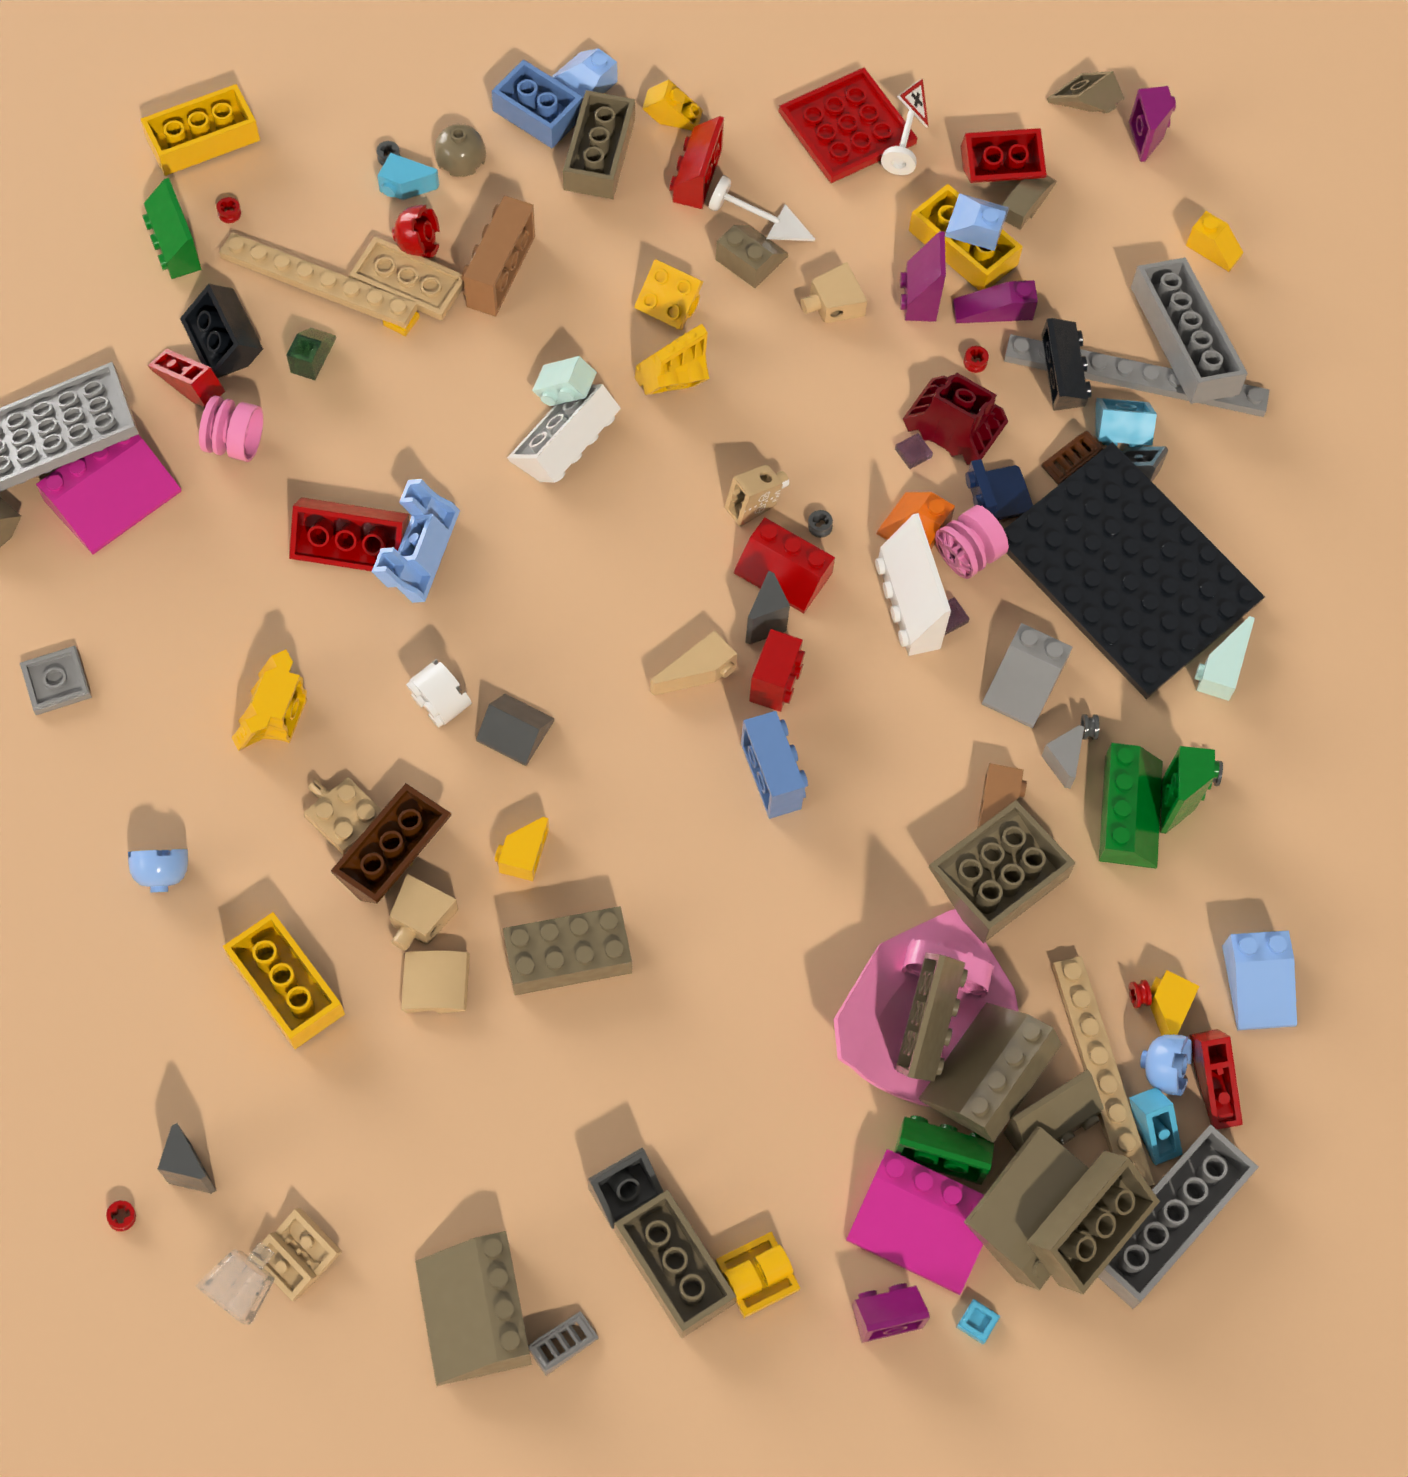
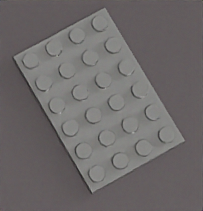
[0,362,139,492]

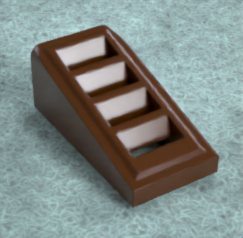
[1042,430,1103,485]

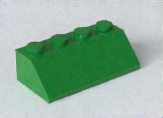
[1099,743,1163,869]

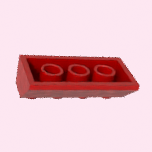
[289,497,409,571]

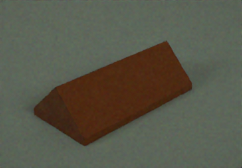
[331,783,452,904]

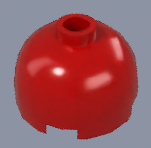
[392,205,440,258]

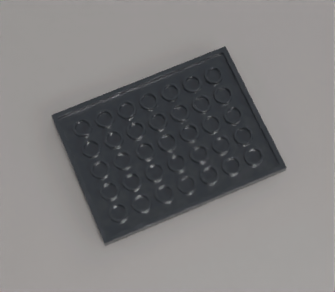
[1004,442,1265,699]

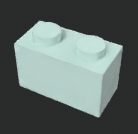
[532,356,597,406]

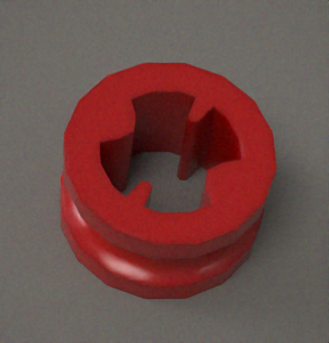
[216,197,241,223]
[964,346,989,373]
[1129,980,1152,1008]
[106,1200,136,1232]

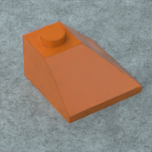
[876,492,955,549]

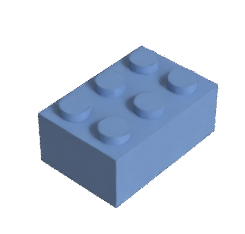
[491,59,583,148]
[741,711,808,819]

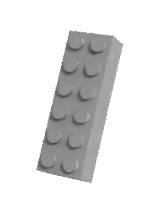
[1131,257,1248,404]
[1098,1124,1259,1309]

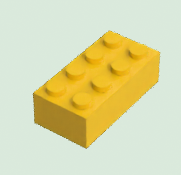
[140,84,260,176]
[909,184,1023,291]
[222,912,345,1049]

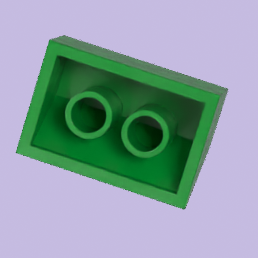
[142,178,202,279]
[1160,746,1219,834]
[894,1115,994,1185]

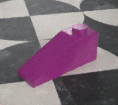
[953,280,1038,323]

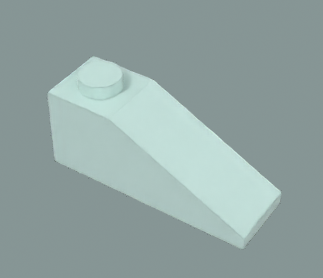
[1195,616,1255,701]

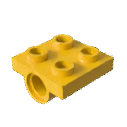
[634,259,704,330]
[715,1231,800,1318]

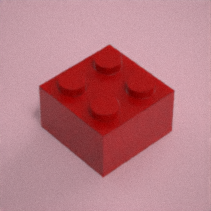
[749,629,806,712]

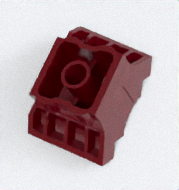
[903,373,1009,465]

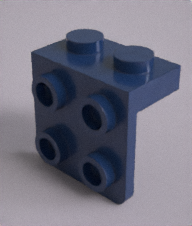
[965,459,1033,520]

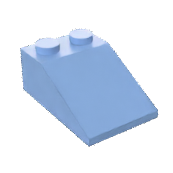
[1222,930,1297,1031]

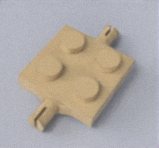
[304,777,382,856]

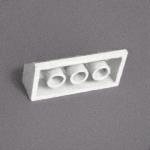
[507,384,621,483]

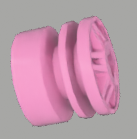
[199,396,263,462]
[935,505,1009,579]

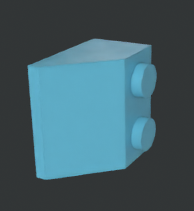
[1095,398,1157,447]

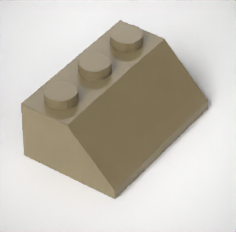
[1003,1069,1104,1152]

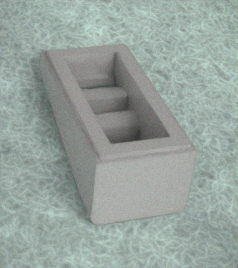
[528,1311,599,1376]

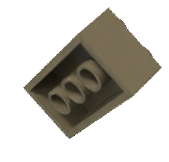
[563,90,635,199]
[503,906,632,995]
[1027,1151,1160,1294]
[614,1190,736,1338]

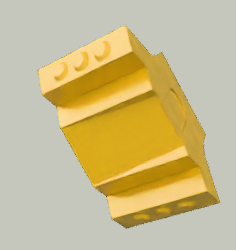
[635,324,709,395]
[232,649,307,751]

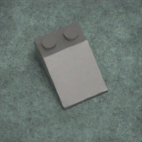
[982,623,1072,729]

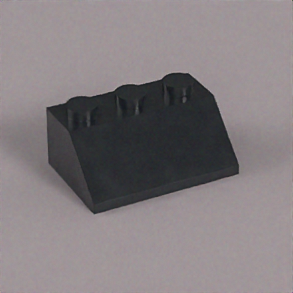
[180,284,263,378]
[1041,318,1092,411]

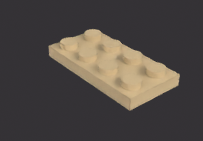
[349,236,464,321]

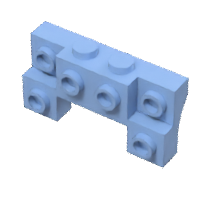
[372,479,460,603]

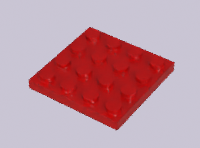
[779,67,918,183]

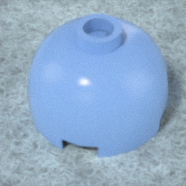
[128,849,188,893]
[1140,1034,1192,1096]

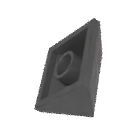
[745,571,790,644]
[476,694,554,766]
[158,1123,217,1194]
[588,1148,663,1229]

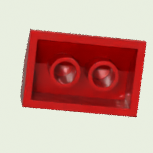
[670,116,724,209]
[961,128,1047,183]
[734,517,835,614]

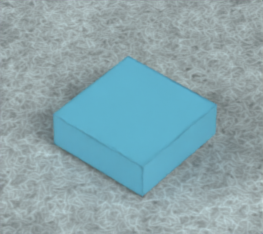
[956,1299,1000,1345]

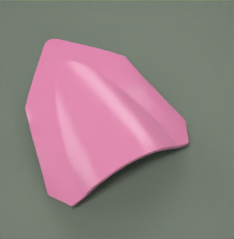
[834,909,1019,1108]

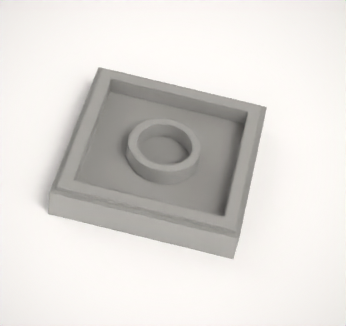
[20,646,92,715]

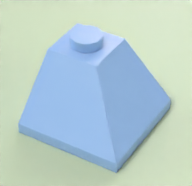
[552,48,617,98]
[945,193,1009,251]

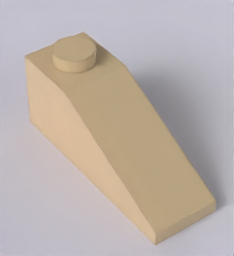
[650,630,737,695]

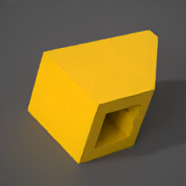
[642,80,703,131]

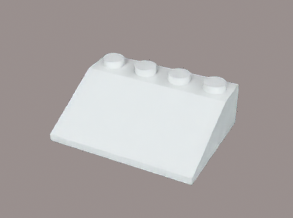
[875,513,951,656]

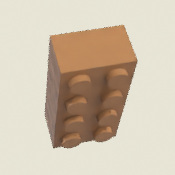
[461,195,535,317]

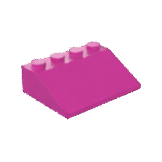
[36,434,182,555]
[846,1149,984,1295]

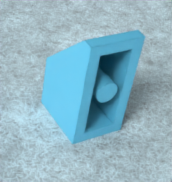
[377,153,439,200]
[1129,1088,1183,1165]

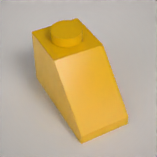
[1186,211,1243,272]
[495,817,549,881]
[1150,970,1199,1036]

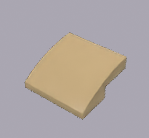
[401,951,470,1014]
[250,1208,342,1301]

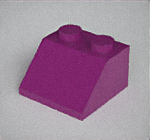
[1129,86,1176,162]
[852,1283,930,1343]

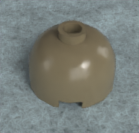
[435,124,486,177]

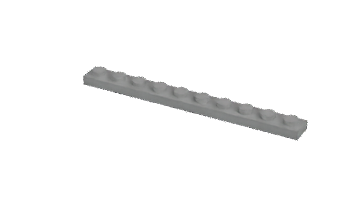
[1004,334,1270,417]

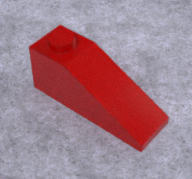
[148,349,226,408]
[1189,1029,1243,1130]

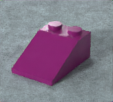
[900,231,946,322]

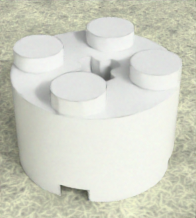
[406,659,472,728]

